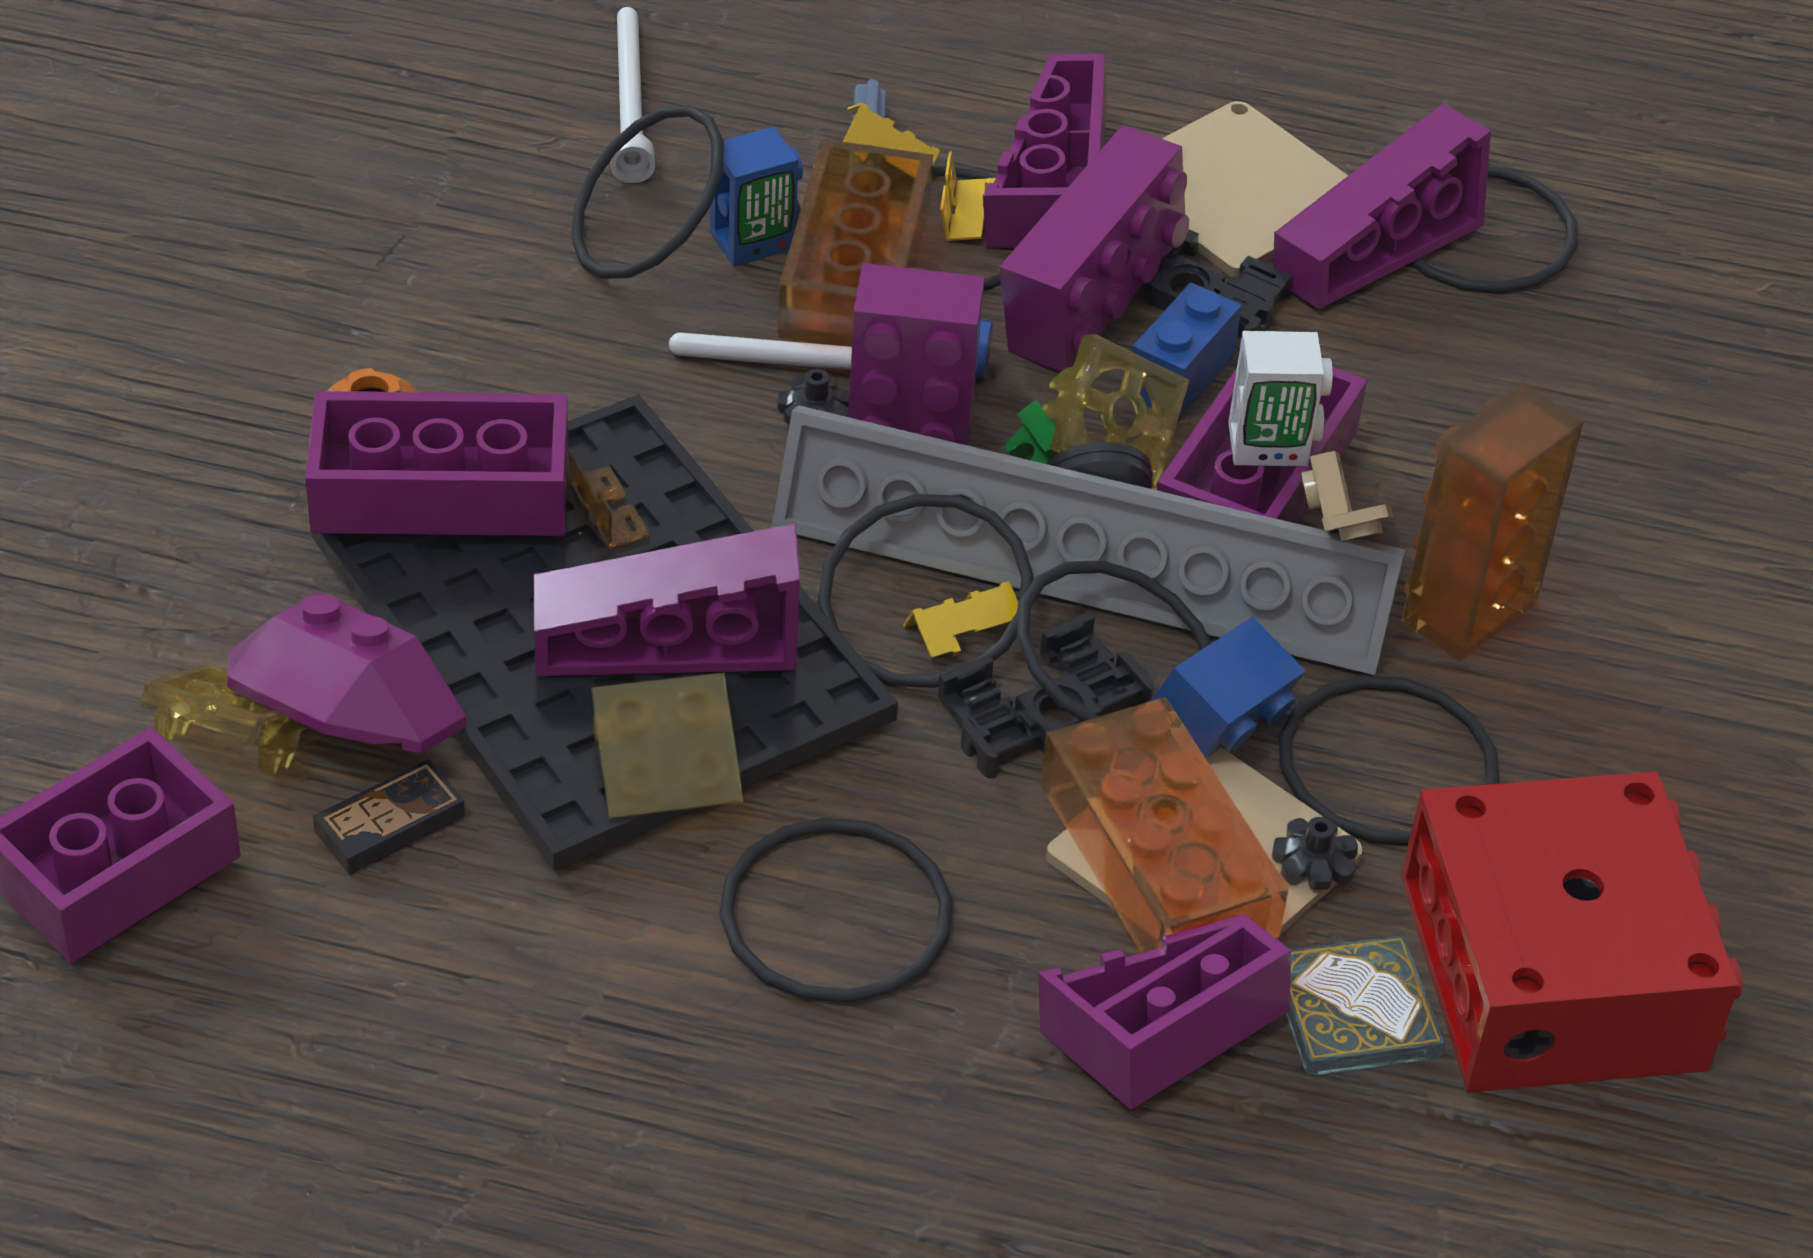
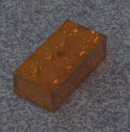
[778,139,933,347]
[1402,382,1584,662]
[1040,697,1289,953]

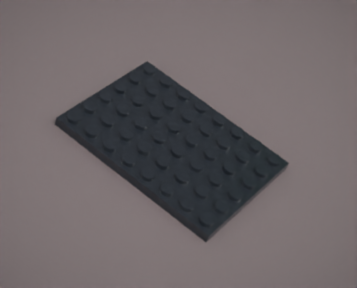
[312,394,898,871]

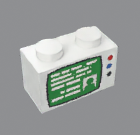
[1228,331,1333,466]

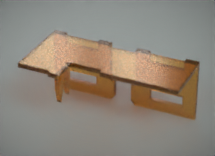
[569,450,650,548]

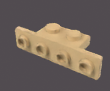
[1301,451,1393,541]

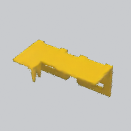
[842,102,940,181]
[940,151,996,241]
[903,581,1018,658]

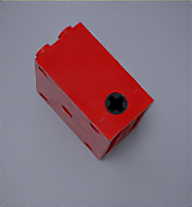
[1401,771,1742,1093]

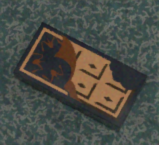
[313,759,465,874]

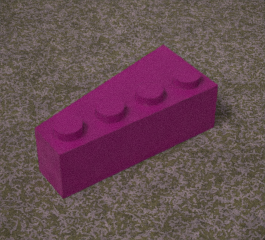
[983,53,1107,248]

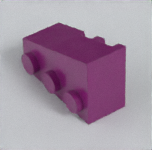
[1038,914,1291,1110]

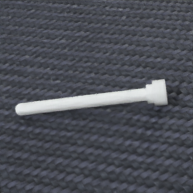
[610,7,655,183]
[669,332,852,370]

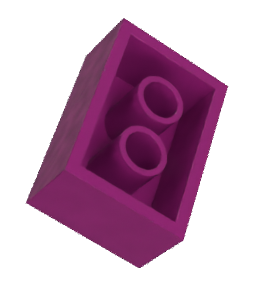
[848,263,985,446]
[0,726,241,964]

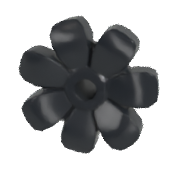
[777,368,849,425]
[1272,817,1358,890]

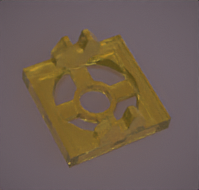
[1043,334,1189,490]
[140,664,309,774]

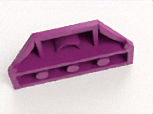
[227,592,467,753]

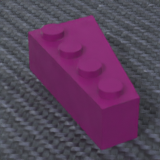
[1273,103,1491,309]
[534,523,800,676]

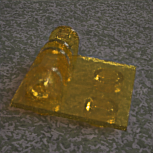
[591,673,743,818]

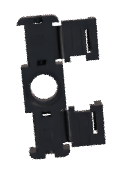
[1141,229,1293,333]
[938,612,1154,779]

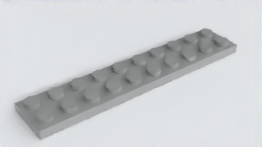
[771,405,1405,675]

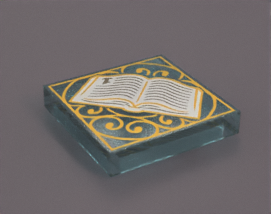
[1286,935,1445,1076]

